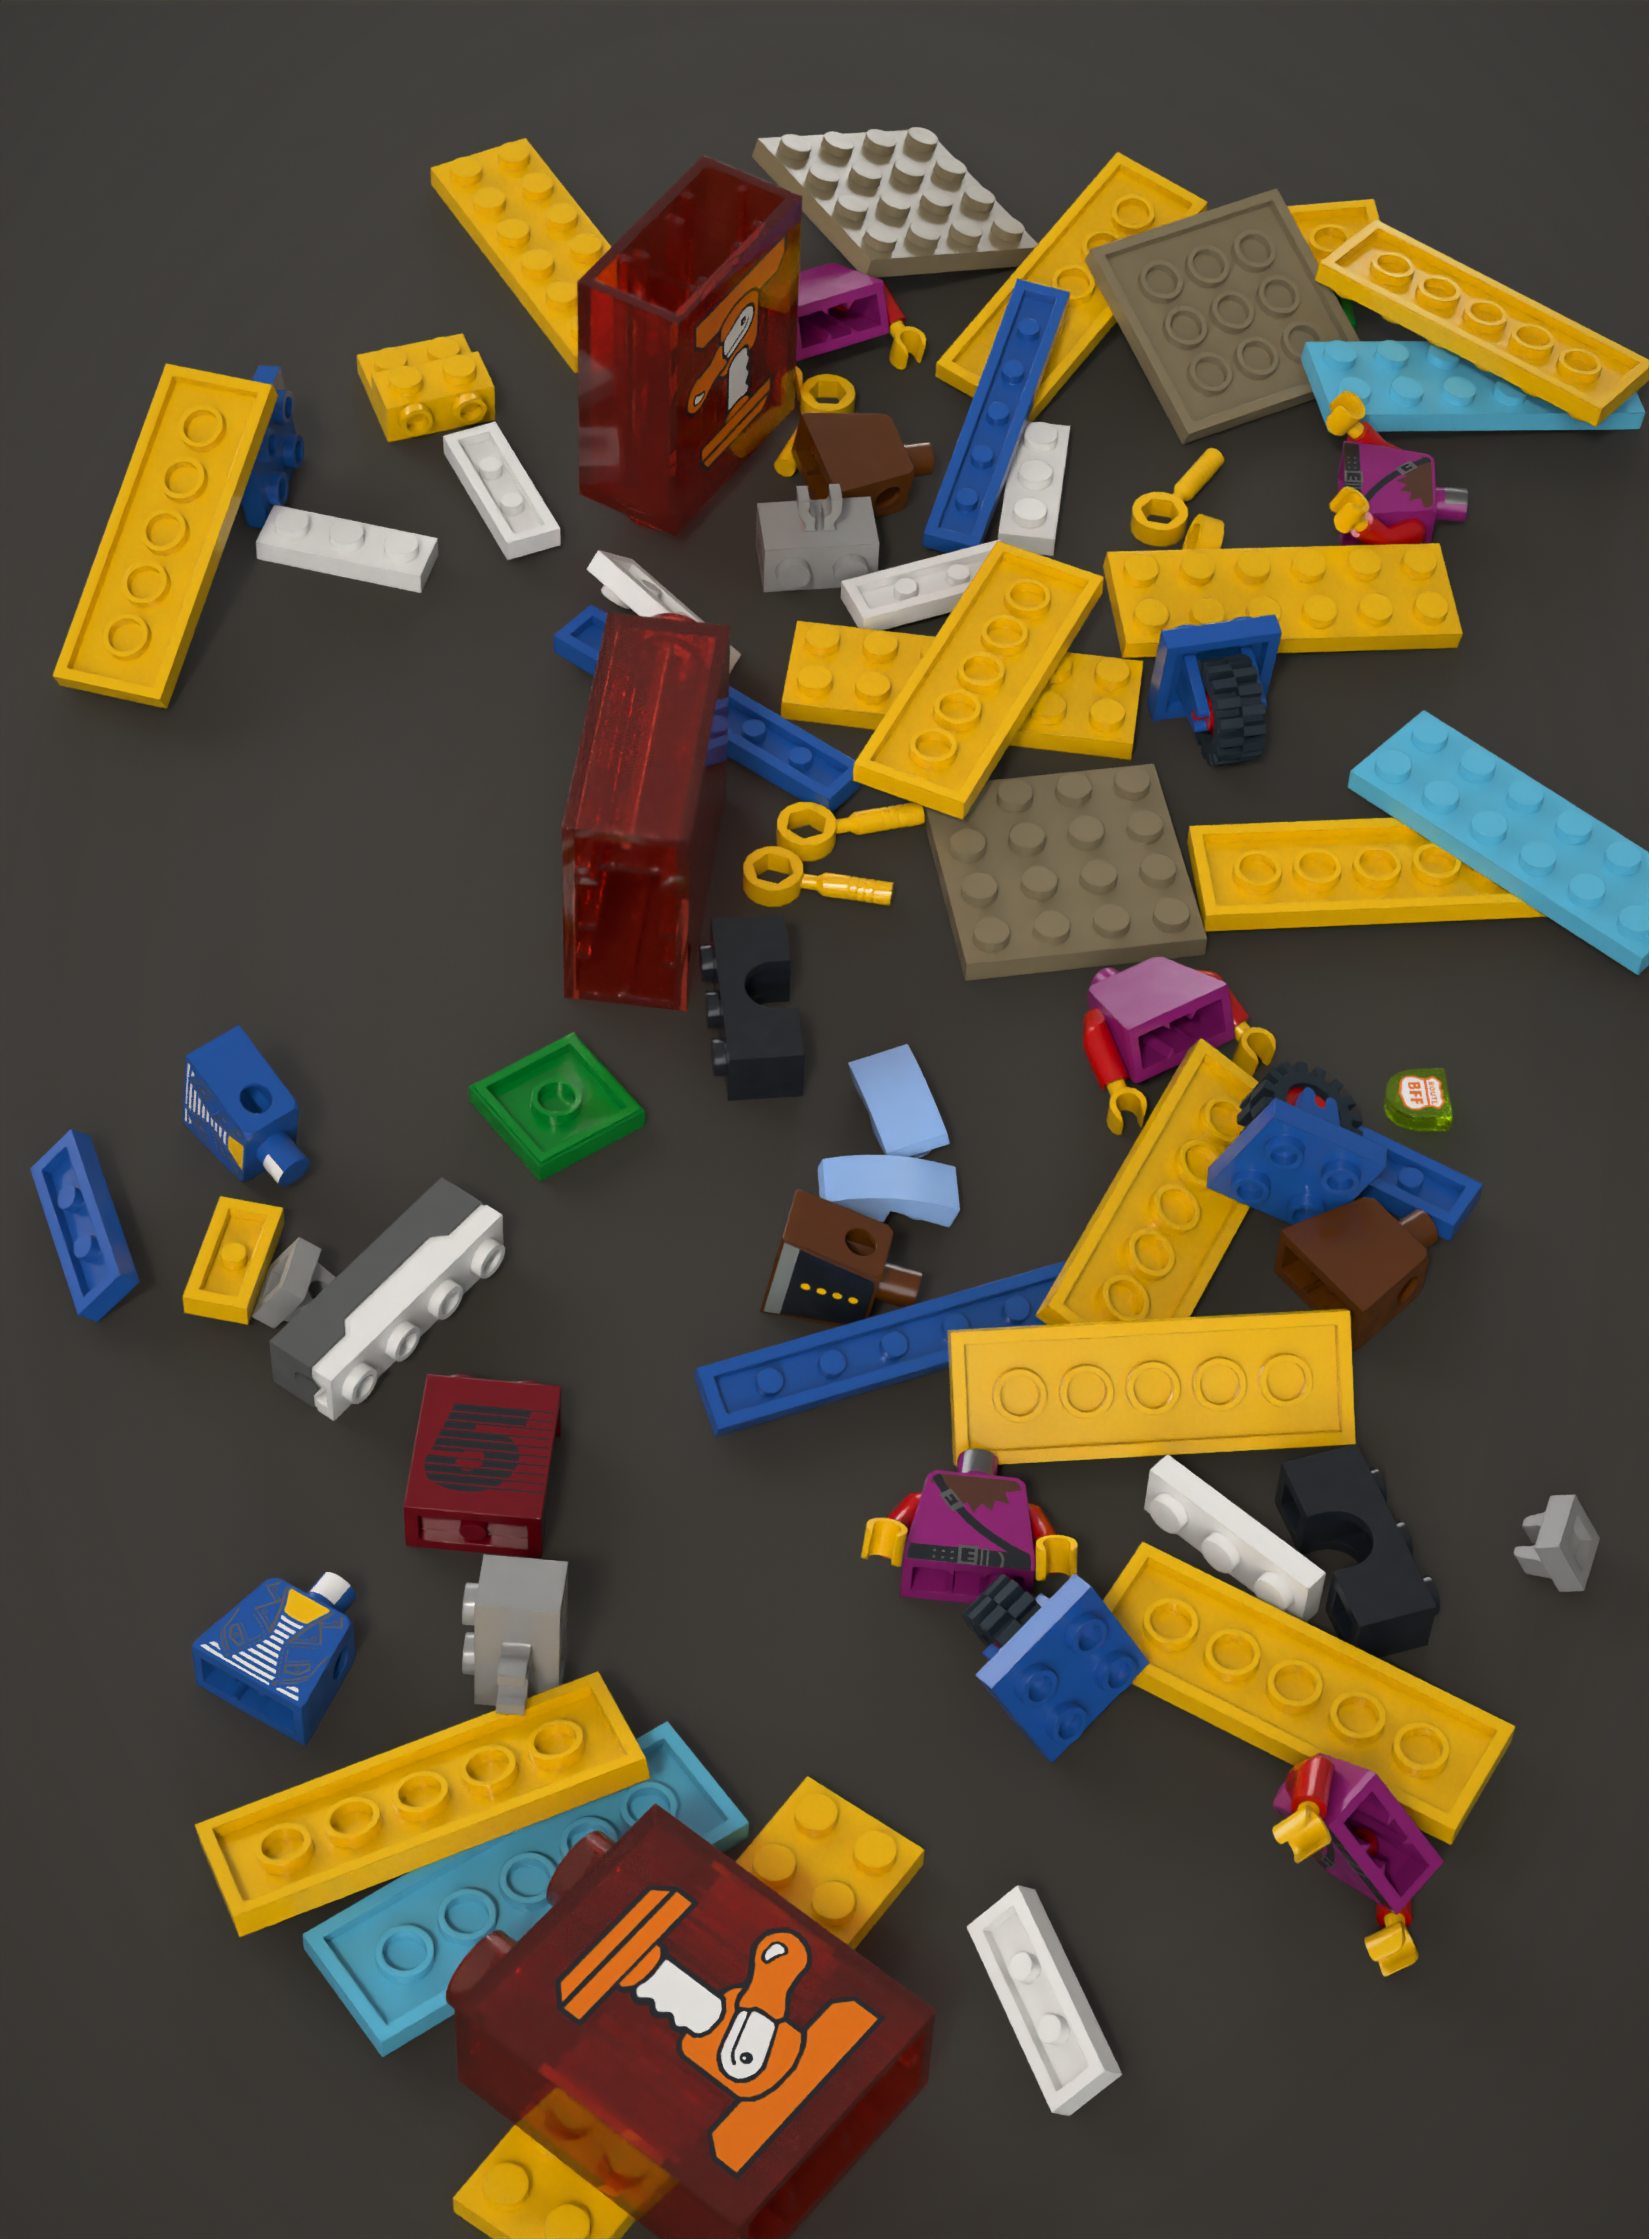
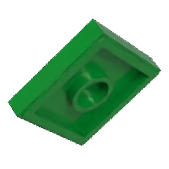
[468,1032,645,1181]

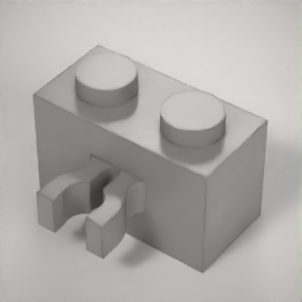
[756,484,880,592]
[462,1554,568,1716]

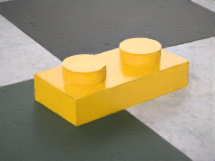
[183,1196,285,1325]

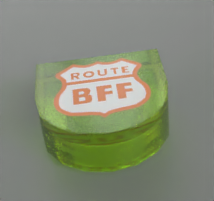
[1383,1068,1453,1131]

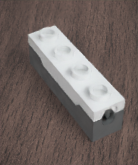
[269,1177,505,1421]

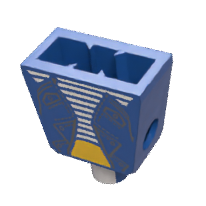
[182,1025,310,1187]
[191,1572,356,1746]

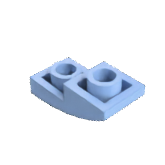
[848,1044,950,1158]
[818,1155,960,1228]

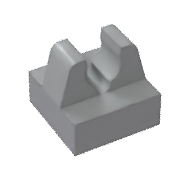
[252,1237,336,1329]
[1514,1494,1600,1592]

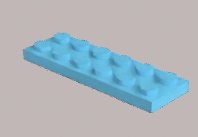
[1300,340,1646,432]
[1347,710,1649,975]
[302,1721,749,2057]

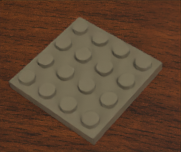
[752,127,1038,278]
[1085,188,1360,445]
[923,764,1207,981]

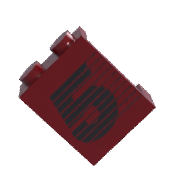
[403,1374,562,1559]

